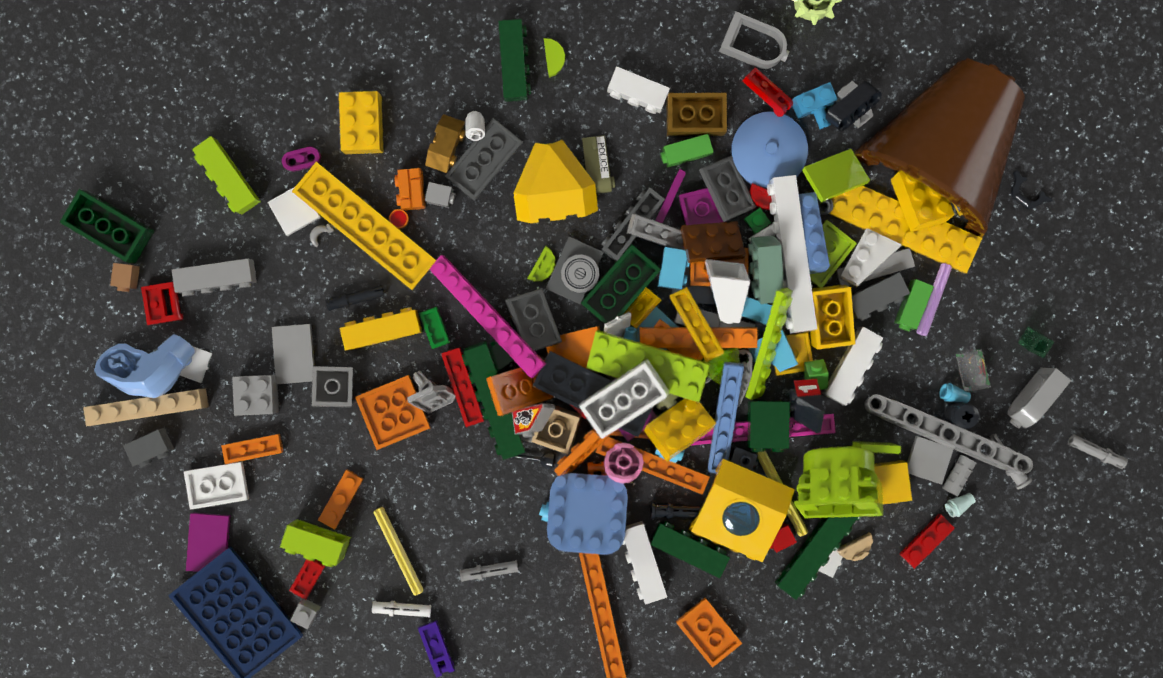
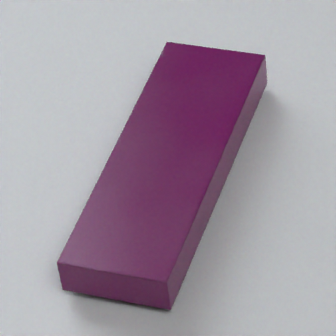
[655,169,686,223]

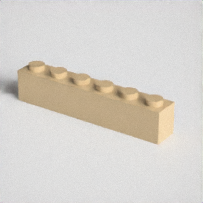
[83,388,209,426]

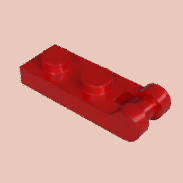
[743,67,793,117]

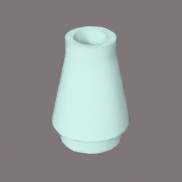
[945,493,976,517]

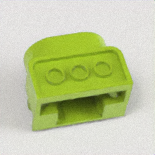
[794,447,883,518]

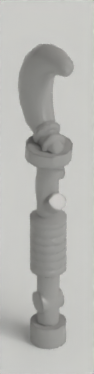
[310,199,369,247]

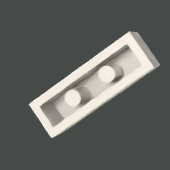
[607,66,670,114]

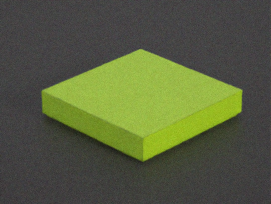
[852,441,901,454]

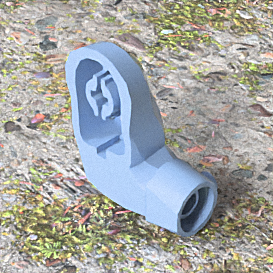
[94,334,195,398]

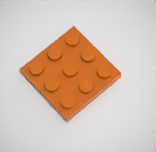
[355,375,431,450]

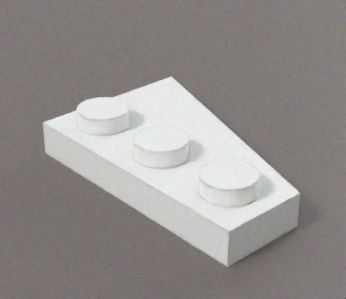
[840,228,901,287]

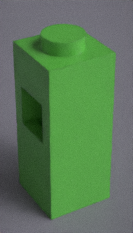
[660,134,713,168]
[894,279,934,332]

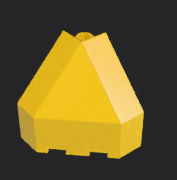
[514,140,598,223]

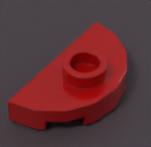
[750,183,772,210]

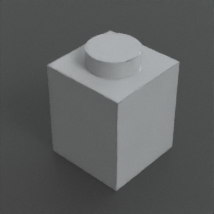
[425,182,456,208]
[290,599,321,629]

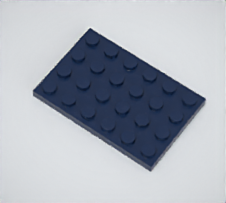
[168,546,303,678]

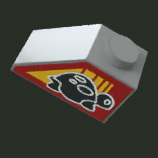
[512,404,555,438]

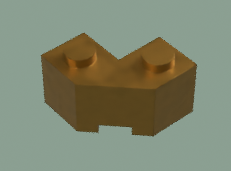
[425,114,466,173]

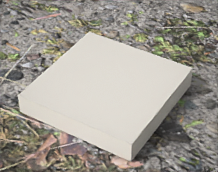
[268,187,321,236]

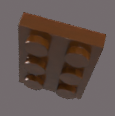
[680,221,746,263]

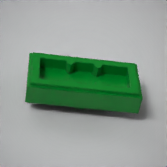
[419,307,451,349]

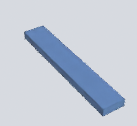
[707,362,744,473]

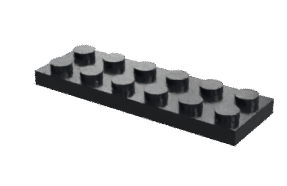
[533,351,653,437]

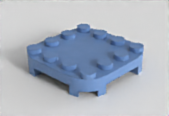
[547,473,628,555]

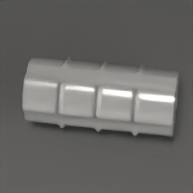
[942,455,976,496]

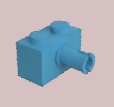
[792,82,838,129]

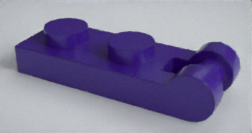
[418,620,455,677]

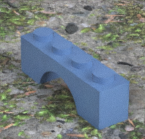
[799,192,830,274]

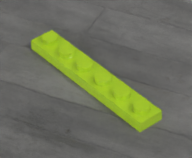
[745,288,793,400]

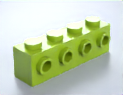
[192,136,261,215]

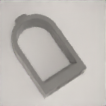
[719,12,790,69]
[1008,367,1071,428]

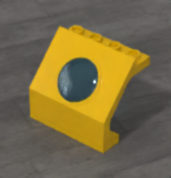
[689,459,795,562]

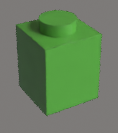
[804,359,829,390]

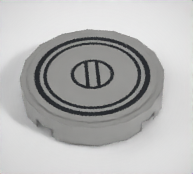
[561,254,599,293]

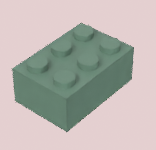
[748,235,783,304]

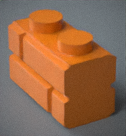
[395,168,426,211]

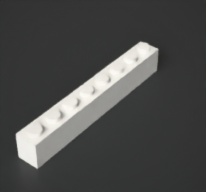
[767,175,817,333]

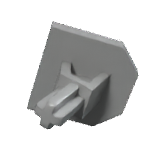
[407,371,455,414]

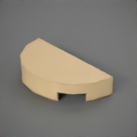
[836,533,873,561]

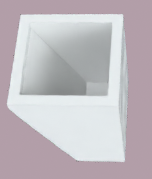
[705,259,750,324]

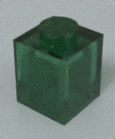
[1018,326,1054,358]

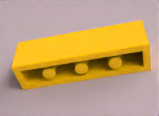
[340,307,423,350]

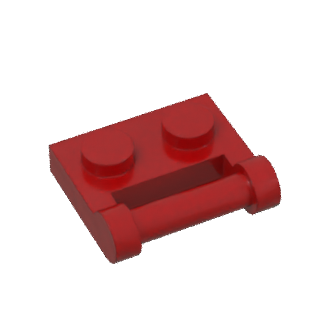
[141,282,184,325]

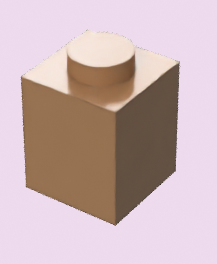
[110,263,140,292]

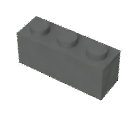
[852,273,910,321]

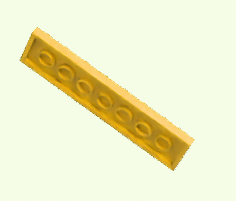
[292,162,436,290]
[829,186,982,273]

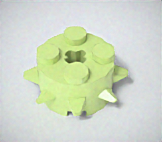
[793,0,842,25]

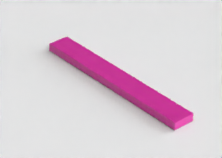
[692,414,835,445]

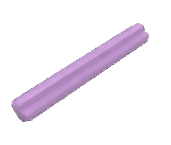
[916,263,952,336]

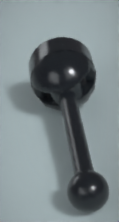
[510,453,555,469]

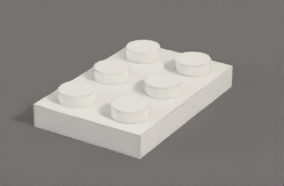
[184,461,249,510]

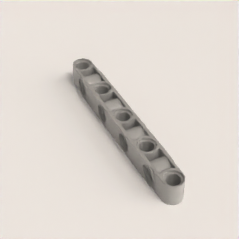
[864,394,1033,474]

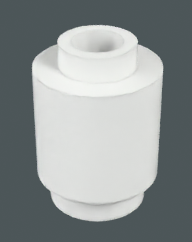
[465,111,485,141]

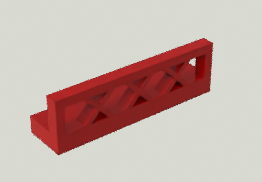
[441,347,485,427]

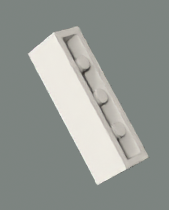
[822,327,883,405]
[623,521,667,605]

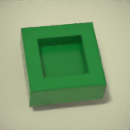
[744,208,771,235]

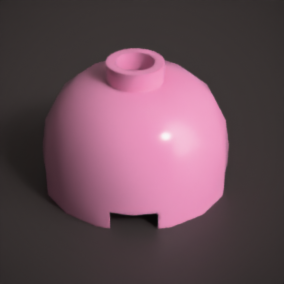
[604,443,644,483]

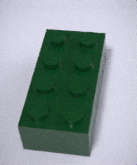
[60,189,154,264]
[581,245,661,324]

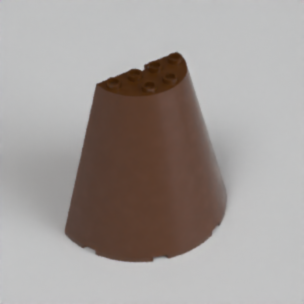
[854,58,1025,238]

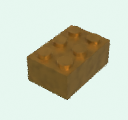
[667,93,727,136]

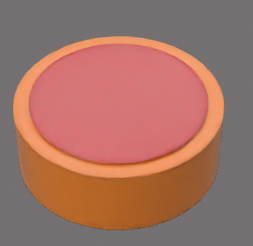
[389,209,409,229]

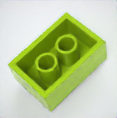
[280,519,351,567]

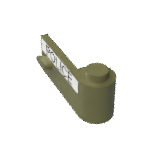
[582,135,615,194]

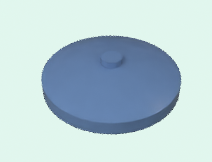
[731,112,808,189]

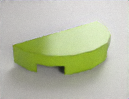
[544,38,565,77]
[527,246,555,281]

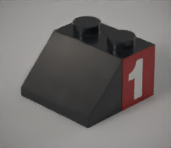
[788,379,825,433]

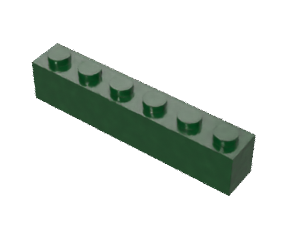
[462,341,525,460]
[774,517,861,600]

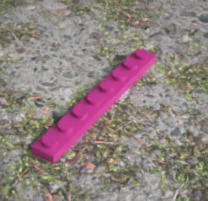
[429,255,546,378]

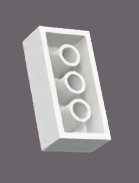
[579,359,670,439]

